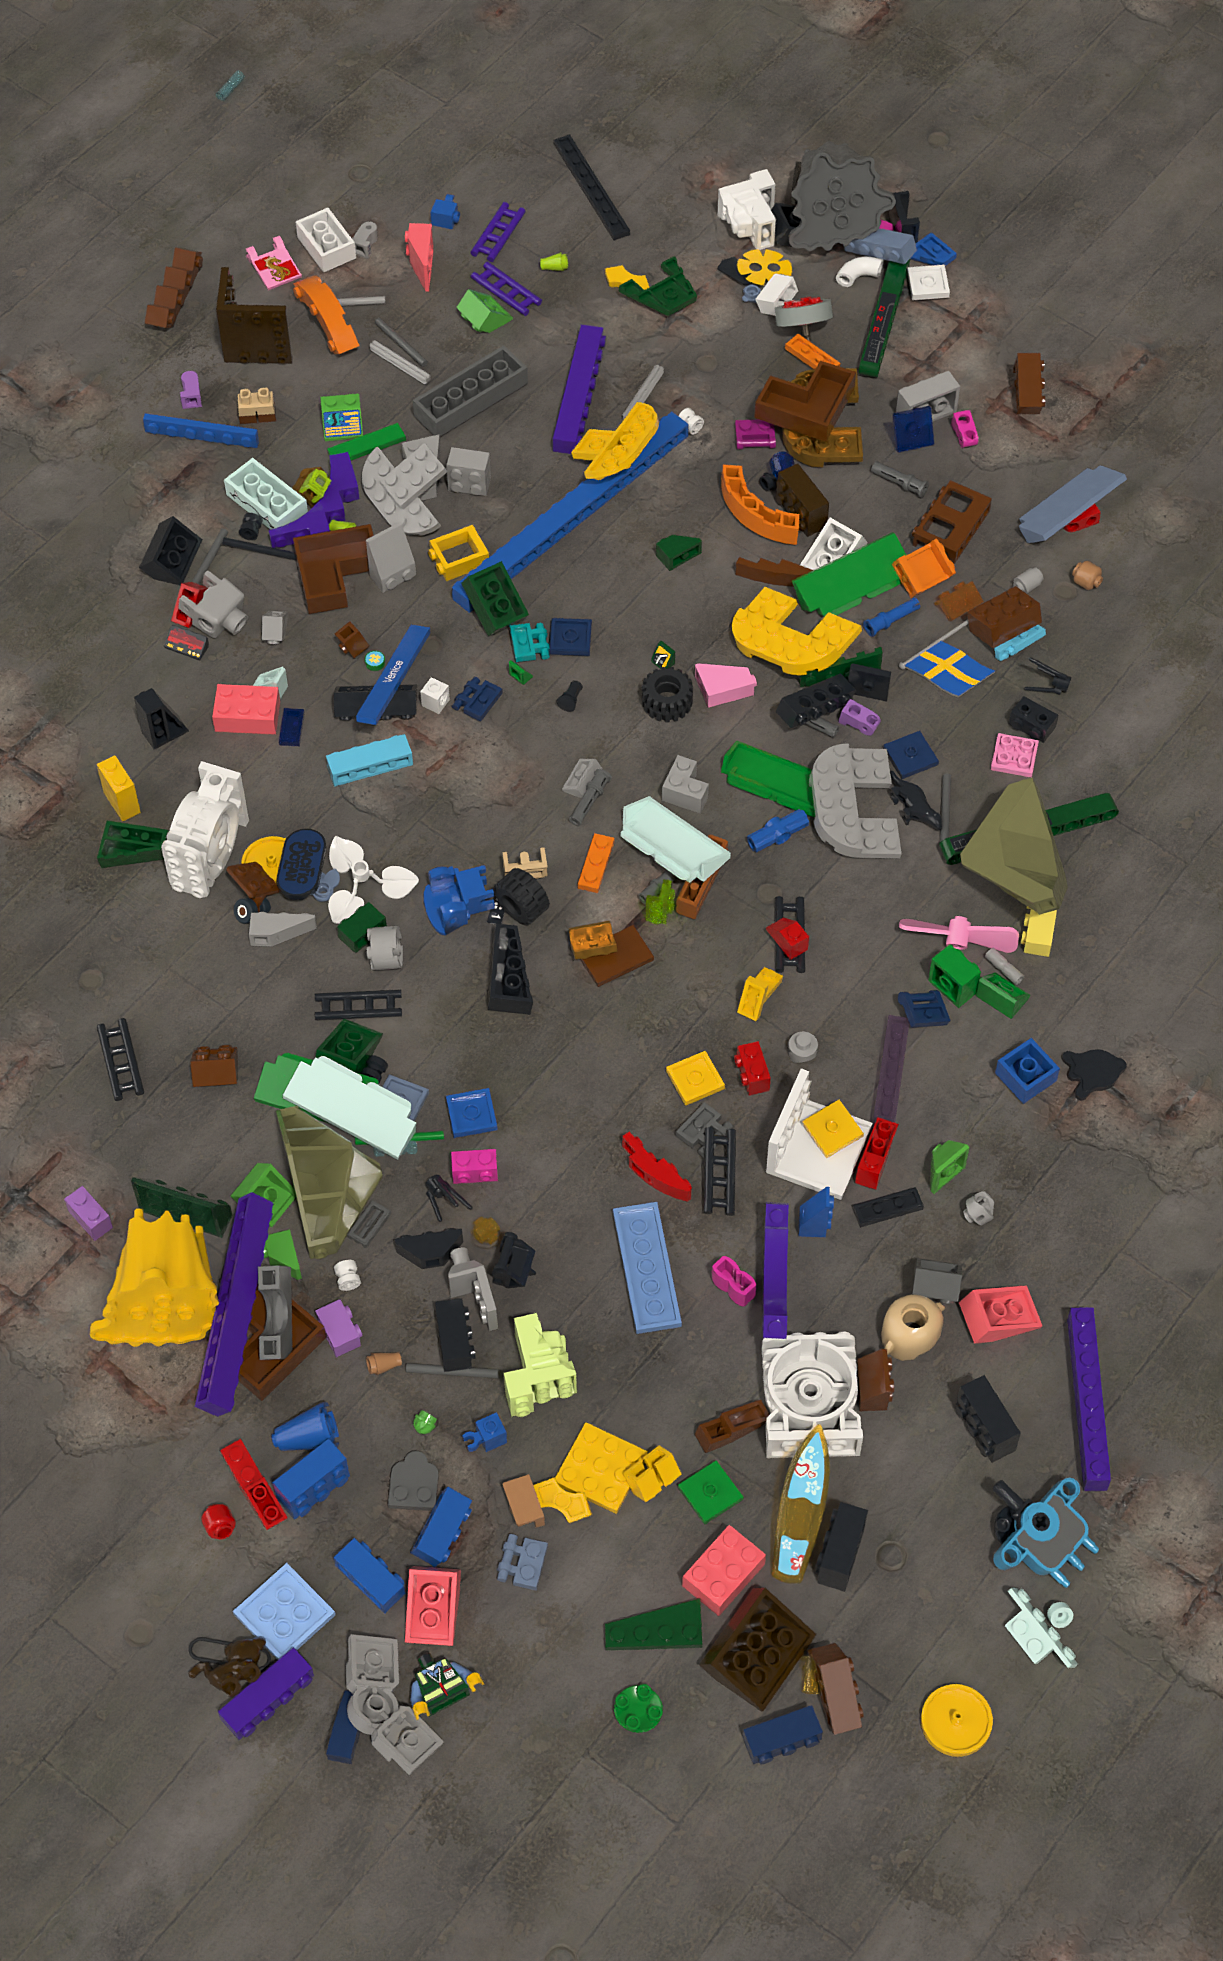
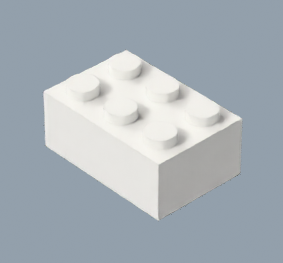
[296,208,356,272]

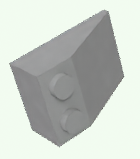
[366,522,416,593]

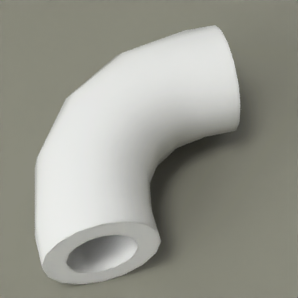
[836,256,883,287]

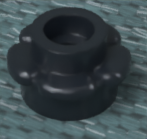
[759,472,777,491]

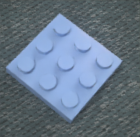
[233,1563,336,1660]

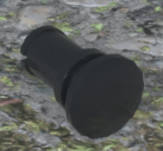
[557,680,583,712]

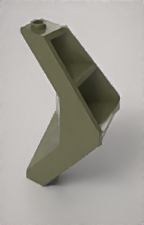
[960,777,1068,915]
[276,1106,383,1259]

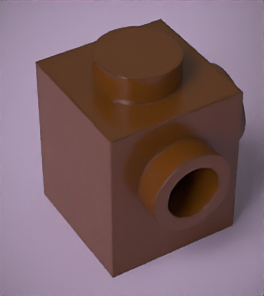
[335,621,369,658]

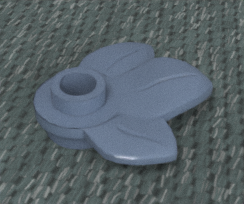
[310,869,340,902]

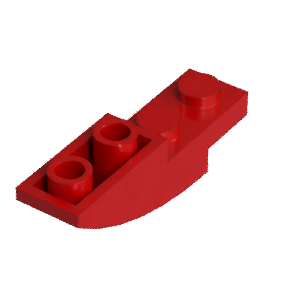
[622,1131,692,1202]
[220,1439,288,1530]

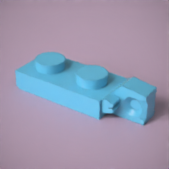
[994,625,1046,661]

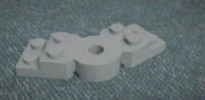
[346,1634,444,1775]

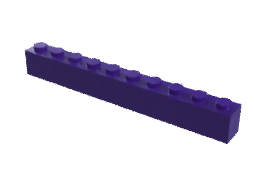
[195,1192,273,1417]

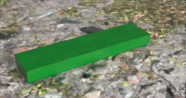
[327,423,406,461]

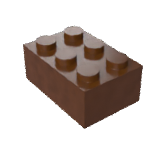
[967,586,1042,649]

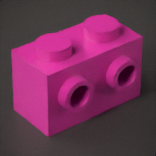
[451,1149,498,1184]

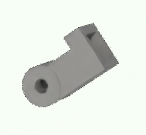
[352,222,378,259]

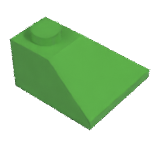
[931,1140,970,1194]

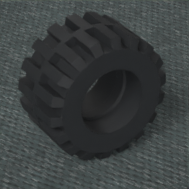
[642,667,693,722]
[494,868,550,925]

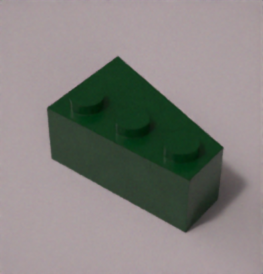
[97,820,169,868]

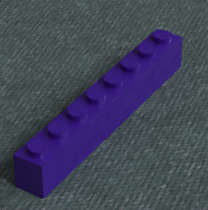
[553,325,606,454]
[1067,1307,1111,1491]

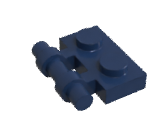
[452,677,503,721]

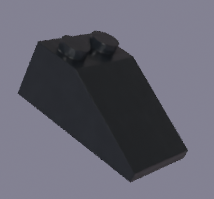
[771,202,801,247]

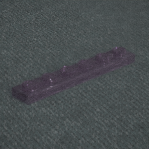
[872,1015,909,1130]

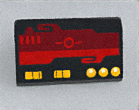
[164,625,209,660]

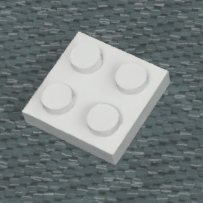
[907,265,950,300]

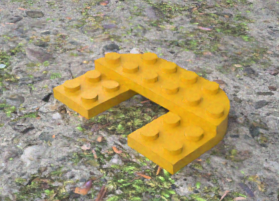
[732,587,862,675]

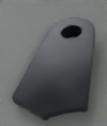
[717,257,753,286]

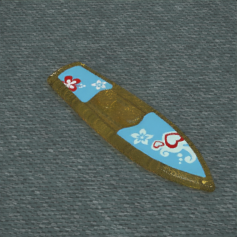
[771,1424,830,1584]

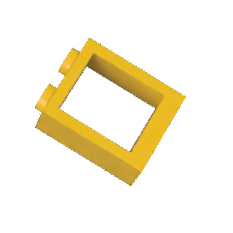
[428,525,489,581]

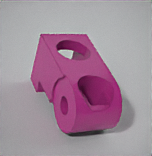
[951,410,978,448]

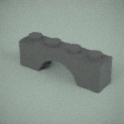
[258,1266,292,1360]

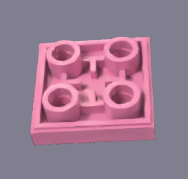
[991,733,1039,777]

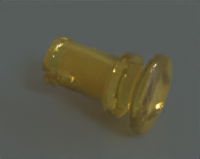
[801,1656,818,1694]

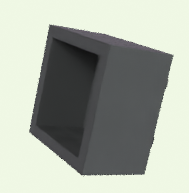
[912,1258,962,1304]

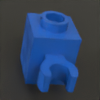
[431,194,460,229]
[463,1412,507,1452]

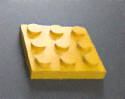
[555,1422,648,1514]

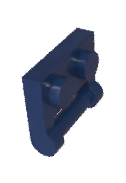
[898,990,951,1028]

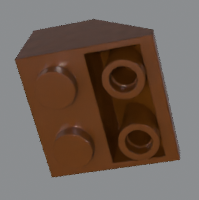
[190,1045,238,1087]
[856,1349,894,1411]

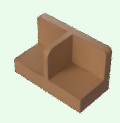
[503,1474,545,1528]

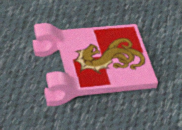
[246,236,302,290]

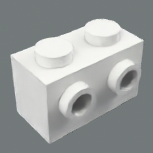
[756,274,798,316]

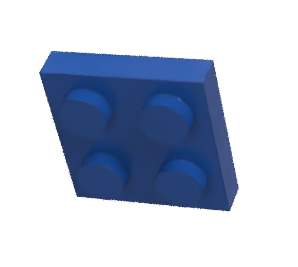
[446,1088,497,1138]

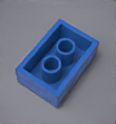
[273,1439,350,1520]

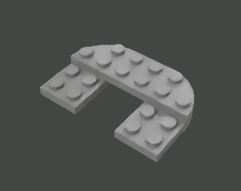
[809,744,902,858]

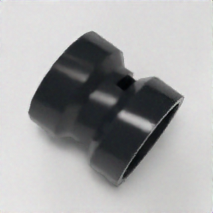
[239,513,263,540]
[360,1055,388,1083]

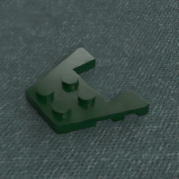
[619,256,697,316]

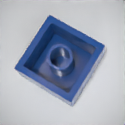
[995,1038,1060,1104]

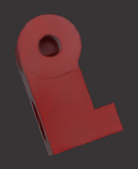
[1063,504,1101,532]

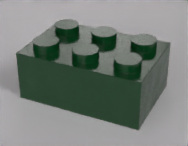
[461,561,529,637]

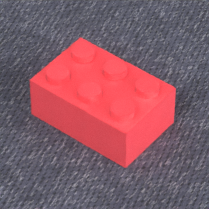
[212,684,281,735]
[682,1525,766,1616]

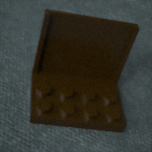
[216,267,293,364]

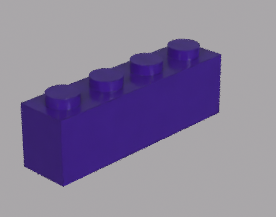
[218,1647,314,1740]

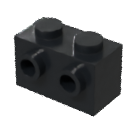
[1009,696,1059,743]

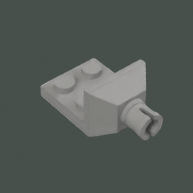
[448,1247,498,1331]

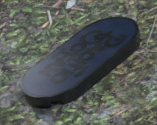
[277,829,327,900]

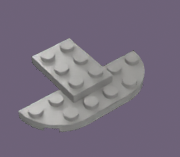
[362,443,448,536]

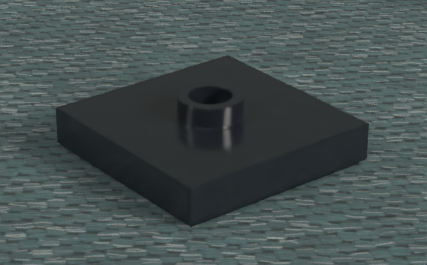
[849,664,891,702]

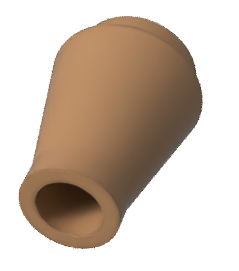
[366,1352,402,1376]

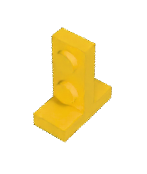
[737,967,783,1021]

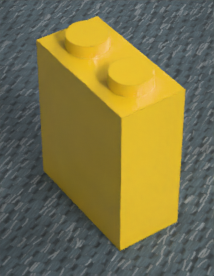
[97,756,141,822]

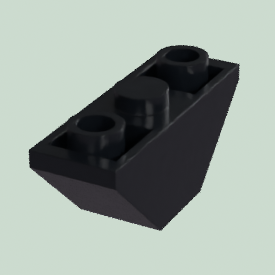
[395,1228,463,1269]

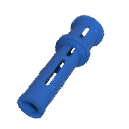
[863,597,920,637]

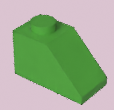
[264,1230,302,1280]

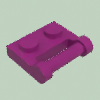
[735,420,776,449]

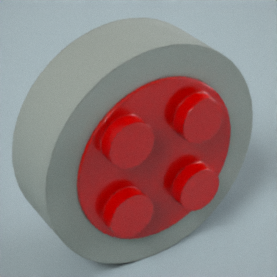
[774,296,833,342]

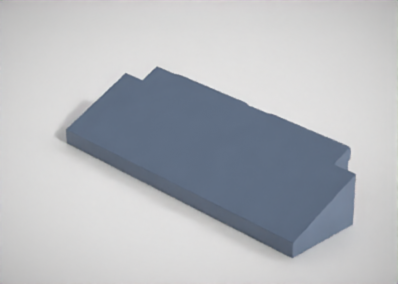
[1018,465,1127,543]

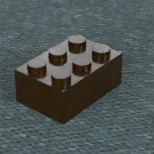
[776,463,829,537]

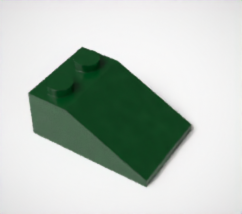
[315,1019,383,1074]

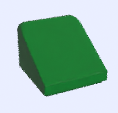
[509,660,533,685]

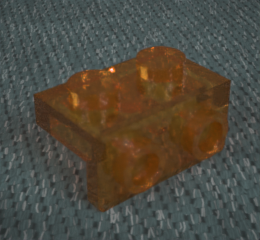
[934,581,984,622]

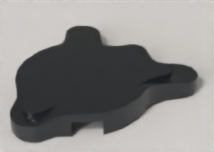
[1062,1049,1127,1101]

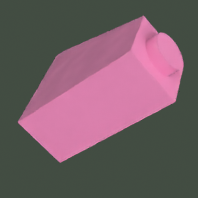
[695,664,757,708]

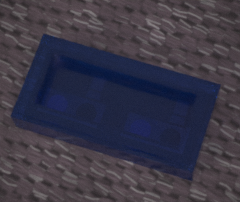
[279,708,305,747]

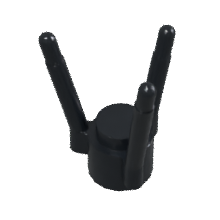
[1024,657,1072,695]
[425,1175,473,1222]

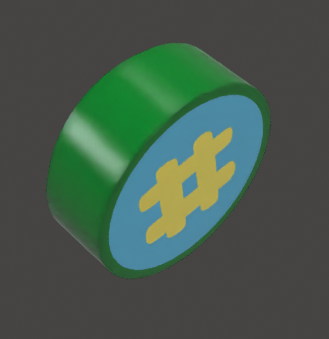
[365,651,385,671]

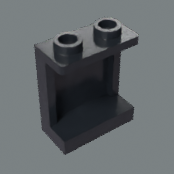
[888,191,920,244]

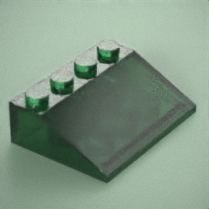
[131,1177,233,1238]

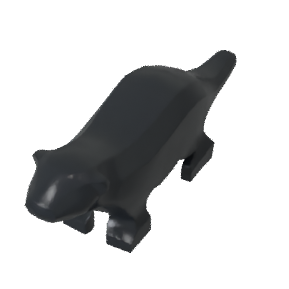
[890,771,943,830]

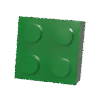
[928,944,981,1008]

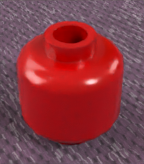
[201,1504,236,1540]

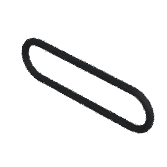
[188,1637,271,1671]

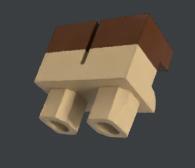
[238,388,276,424]

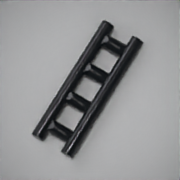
[775,896,806,973]
[315,989,402,1020]
[97,1018,144,1101]
[704,1127,736,1216]

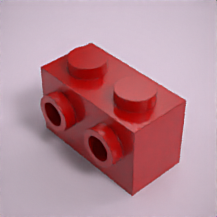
[734,1041,771,1096]

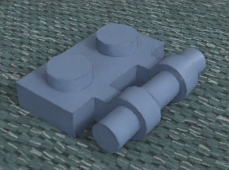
[497,1534,548,1591]

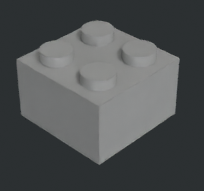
[447,447,491,496]

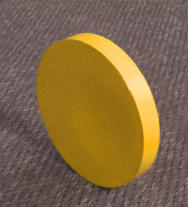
[241,836,286,884]
[921,1684,993,1757]

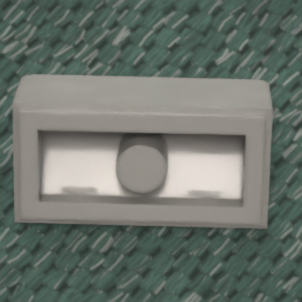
[562,759,602,798]

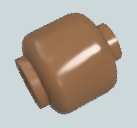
[1072,561,1103,590]

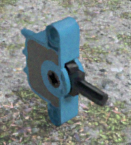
[992,1478,1099,1588]

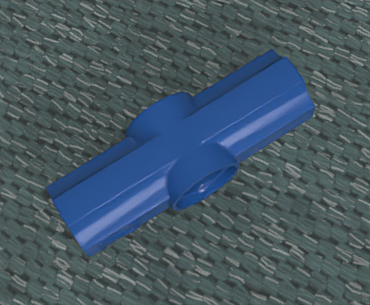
[747,809,809,852]

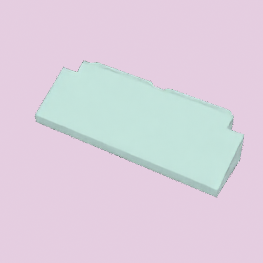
[621,796,731,883]
[283,1056,416,1160]

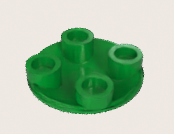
[614,1684,663,1733]

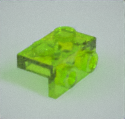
[646,879,675,924]

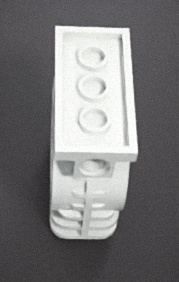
[161,761,249,898]
[762,1332,863,1458]

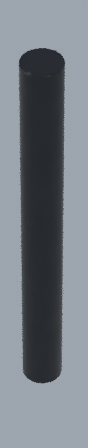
[222,537,297,561]

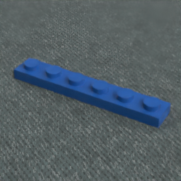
[143,413,259,448]

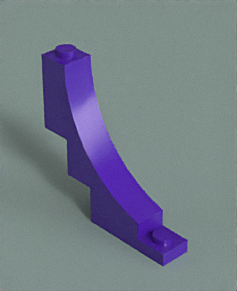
[762,1202,789,1339]

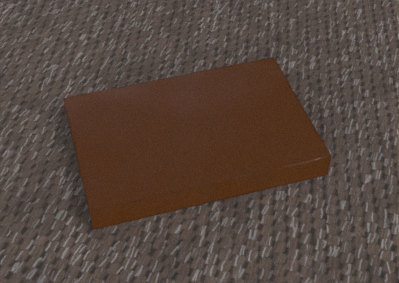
[580,925,654,987]

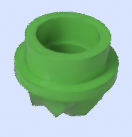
[413,1410,437,1434]

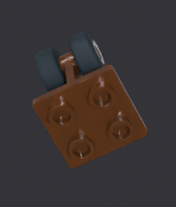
[226,862,279,924]

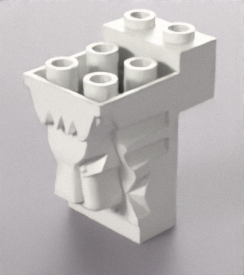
[718,169,776,250]

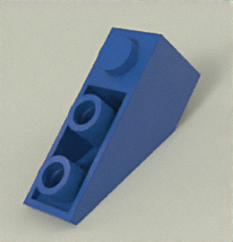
[799,1187,834,1237]

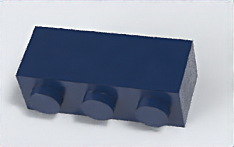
[742,1705,823,1765]

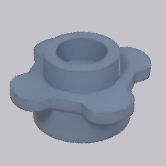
[742,285,761,303]

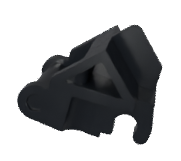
[492,1232,536,1289]

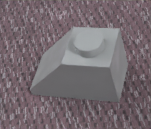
[262,611,288,644]

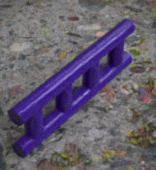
[470,202,526,262]
[471,262,542,316]

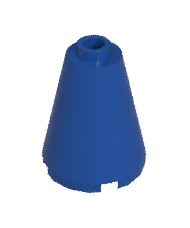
[272,1402,339,1451]

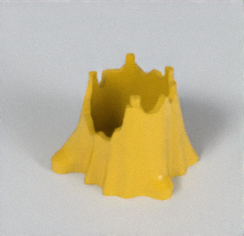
[90,1208,219,1347]

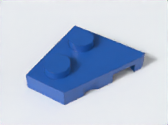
[911,233,957,266]

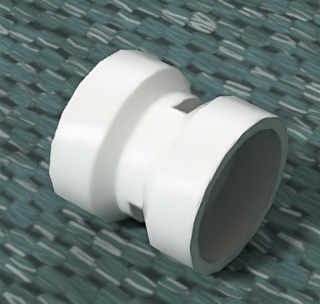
[679,408,704,435]
[334,1260,361,1291]

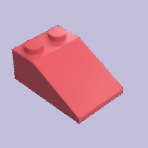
[405,223,434,292]
[959,1285,1042,1344]
[405,1566,461,1646]

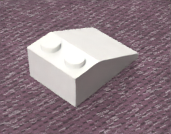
[800,518,868,570]

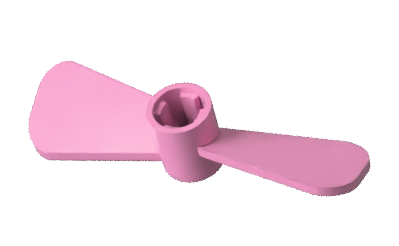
[899,916,1019,953]

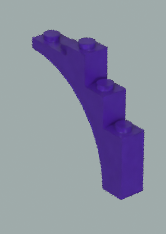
[269,452,359,548]

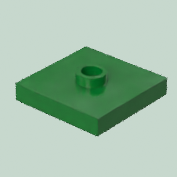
[678,1460,744,1525]

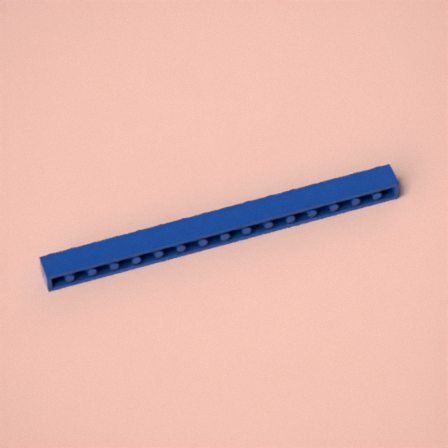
[452,412,689,613]

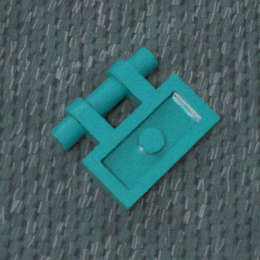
[510,623,550,662]

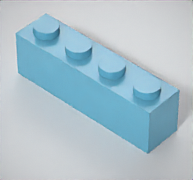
[326,734,413,787]

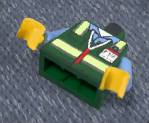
[410,1653,484,1720]

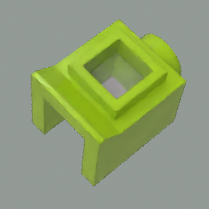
[299,469,332,503]

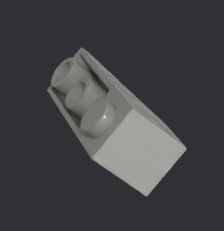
[249,912,317,946]

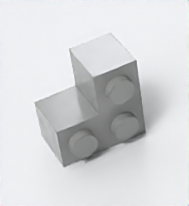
[662,755,709,814]

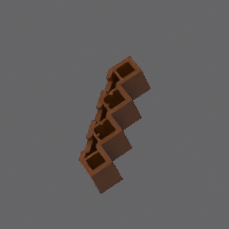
[145,248,203,328]

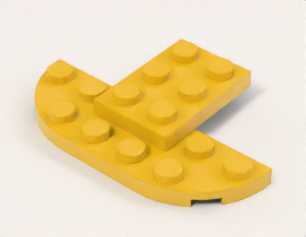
[571,402,659,480]

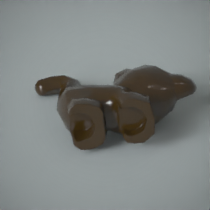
[188,1637,266,1697]

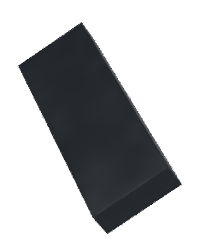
[852,1187,924,1228]

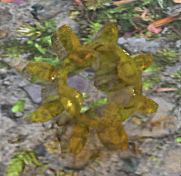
[472,1216,500,1245]

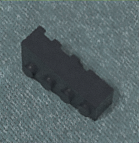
[488,923,533,1015]

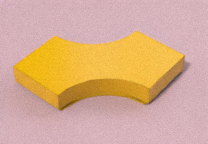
[605,265,649,290]
[533,1478,592,1523]

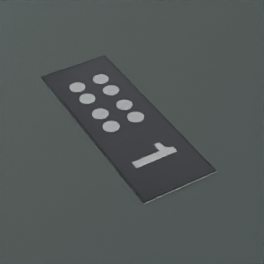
[487,893,505,924]

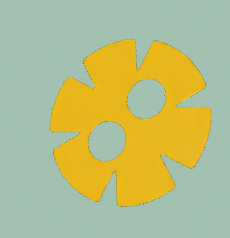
[737,249,792,285]

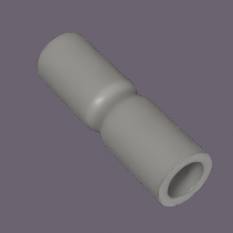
[985,948,1024,985]

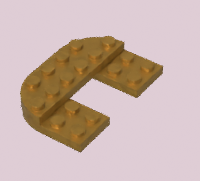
[782,368,863,467]

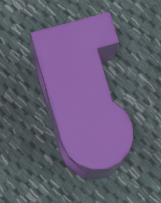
[180,371,202,409]
[838,699,881,736]

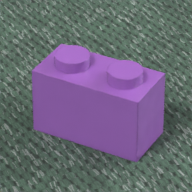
[64,1186,113,1241]
[315,1299,362,1357]

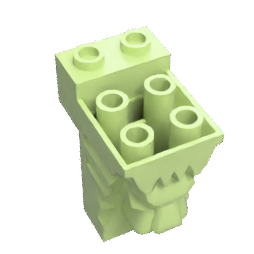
[504,1313,577,1417]

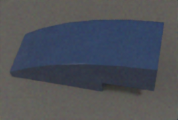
[326,1691,361,1764]

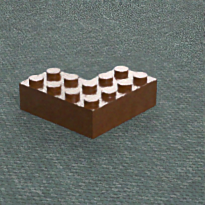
[755,360,856,442]
[293,524,374,614]
[238,1282,326,1401]

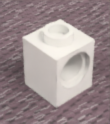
[420,677,450,714]

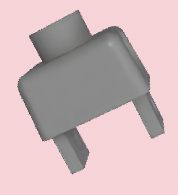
[178,570,248,638]

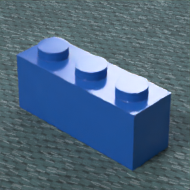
[411,1487,472,1567]
[333,1538,405,1614]

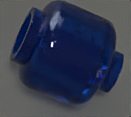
[769,451,795,480]

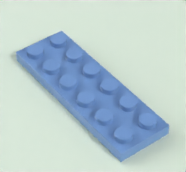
[613,1202,682,1334]

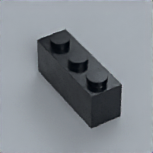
[435,1298,475,1372]

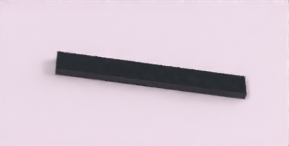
[553,134,630,241]

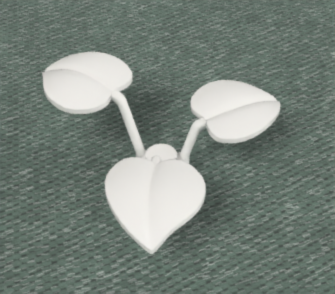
[328,836,419,924]

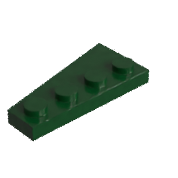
[799,647,883,687]
[605,1598,702,1651]

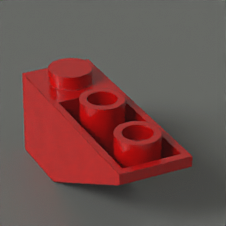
[855,1117,899,1190]

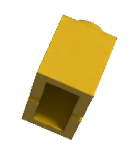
[623,1445,682,1502]

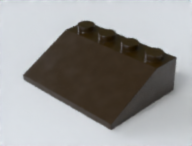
[699,1587,817,1712]

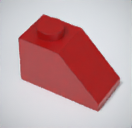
[171,582,208,628]
[766,918,809,960]

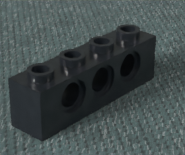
[776,673,856,728]

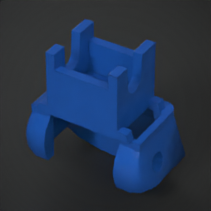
[424,865,495,935]

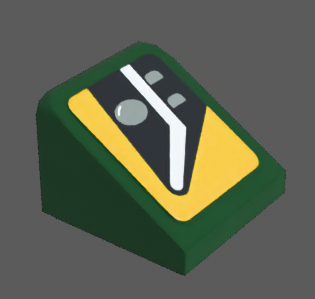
[651,641,675,669]

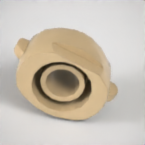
[881,1295,945,1361]

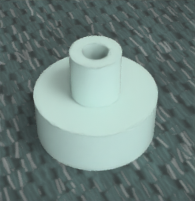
[1047,1602,1073,1628]

